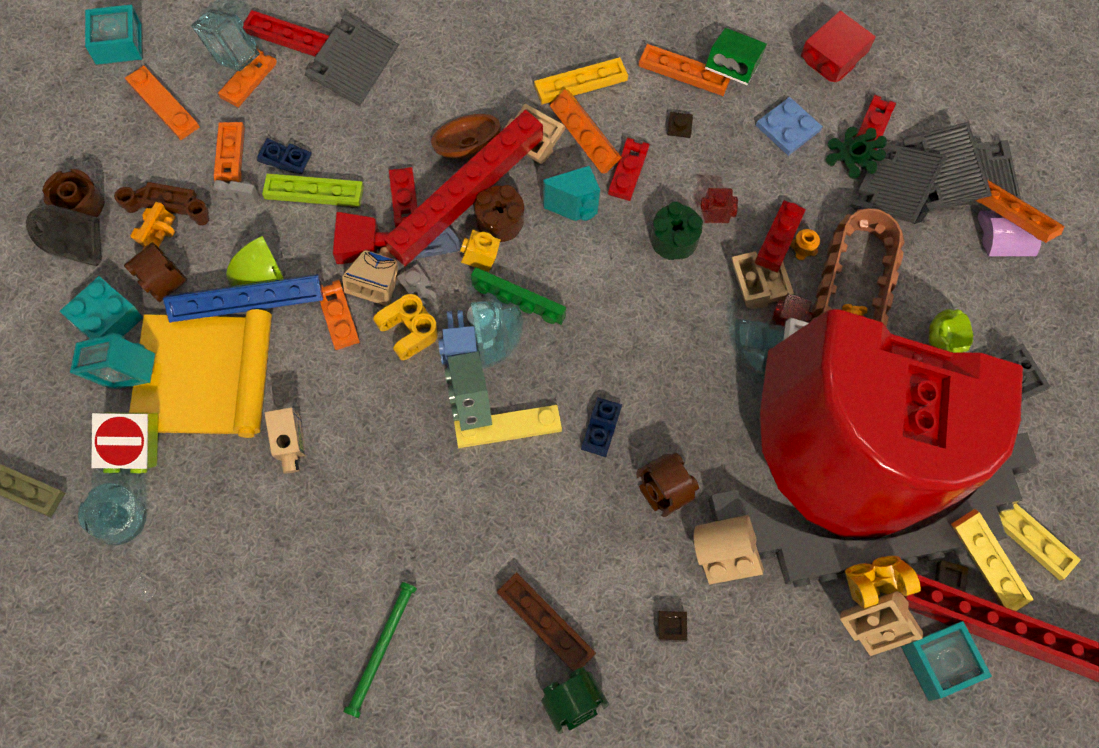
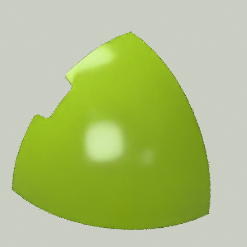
[226,236,284,286]

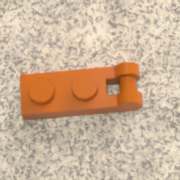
[218,48,277,108]
[214,122,245,182]
[320,280,360,350]

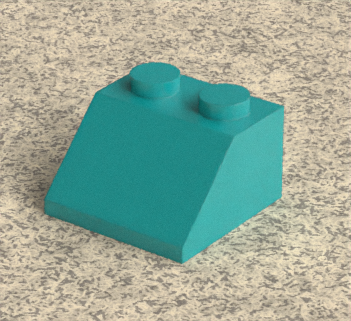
[543,166,600,221]

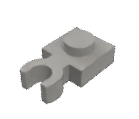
[213,180,260,205]
[396,264,437,308]

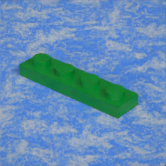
[471,267,566,325]

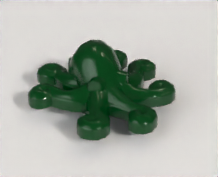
[826,126,887,179]

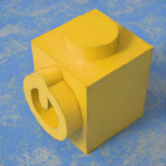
[460,230,500,272]

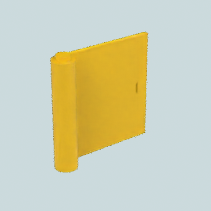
[129,309,272,438]

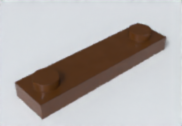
[497,572,596,672]

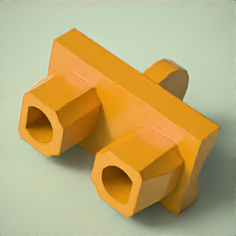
[130,202,176,247]

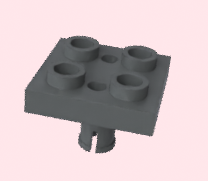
[994,343,1051,401]

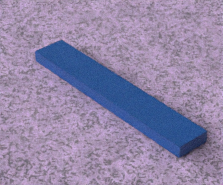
[163,274,324,323]

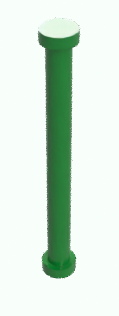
[343,582,417,719]

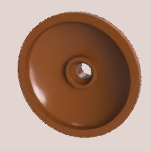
[431,114,501,158]

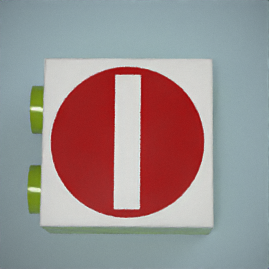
[91,412,158,473]

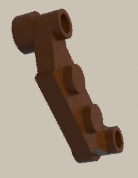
[114,182,210,226]

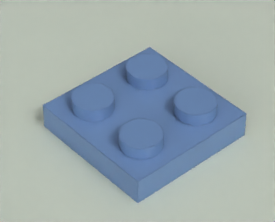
[756,97,823,156]

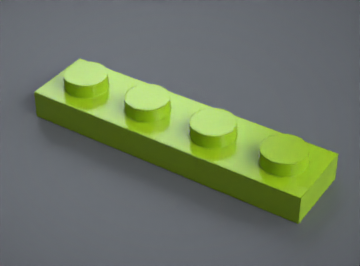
[262,173,364,207]

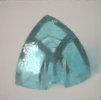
[471,302,523,369]
[735,318,785,376]

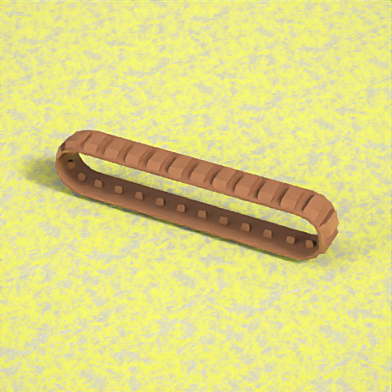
[810,208,905,327]

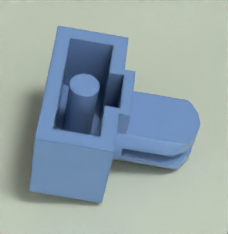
[438,310,477,368]

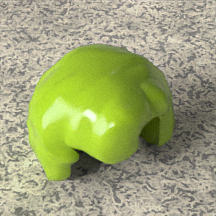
[928,309,973,352]

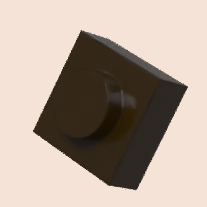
[667,112,693,138]
[935,560,969,592]
[658,611,687,642]

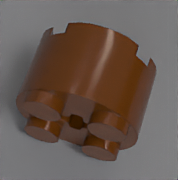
[42,169,105,228]
[475,185,524,242]
[124,242,187,303]
[636,452,699,517]

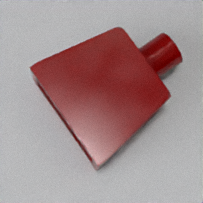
[333,212,390,264]

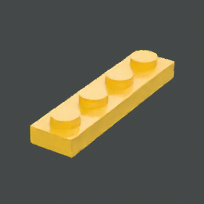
[534,57,628,105]

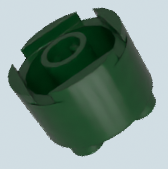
[650,202,703,260]
[541,667,609,734]

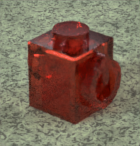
[701,188,738,223]
[771,293,813,333]

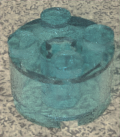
[78,483,147,545]

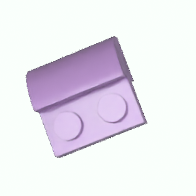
[978,210,1041,256]

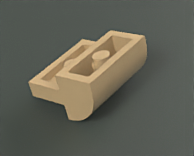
[505,104,565,164]
[731,251,794,309]
[694,515,764,585]
[840,591,923,656]

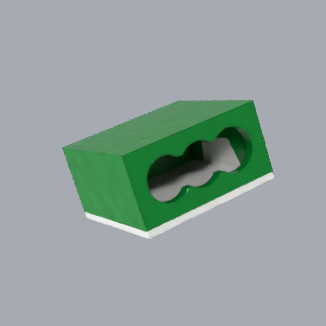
[705,27,767,85]

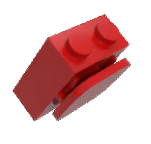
[800,10,876,82]

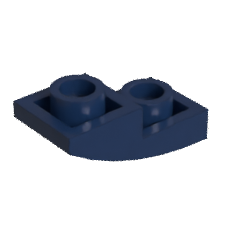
[257,138,312,174]
[581,397,622,457]

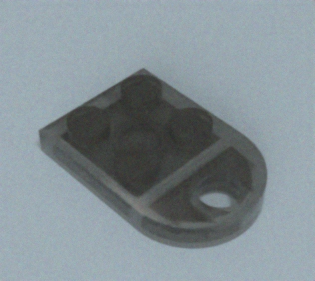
[26,204,102,266]

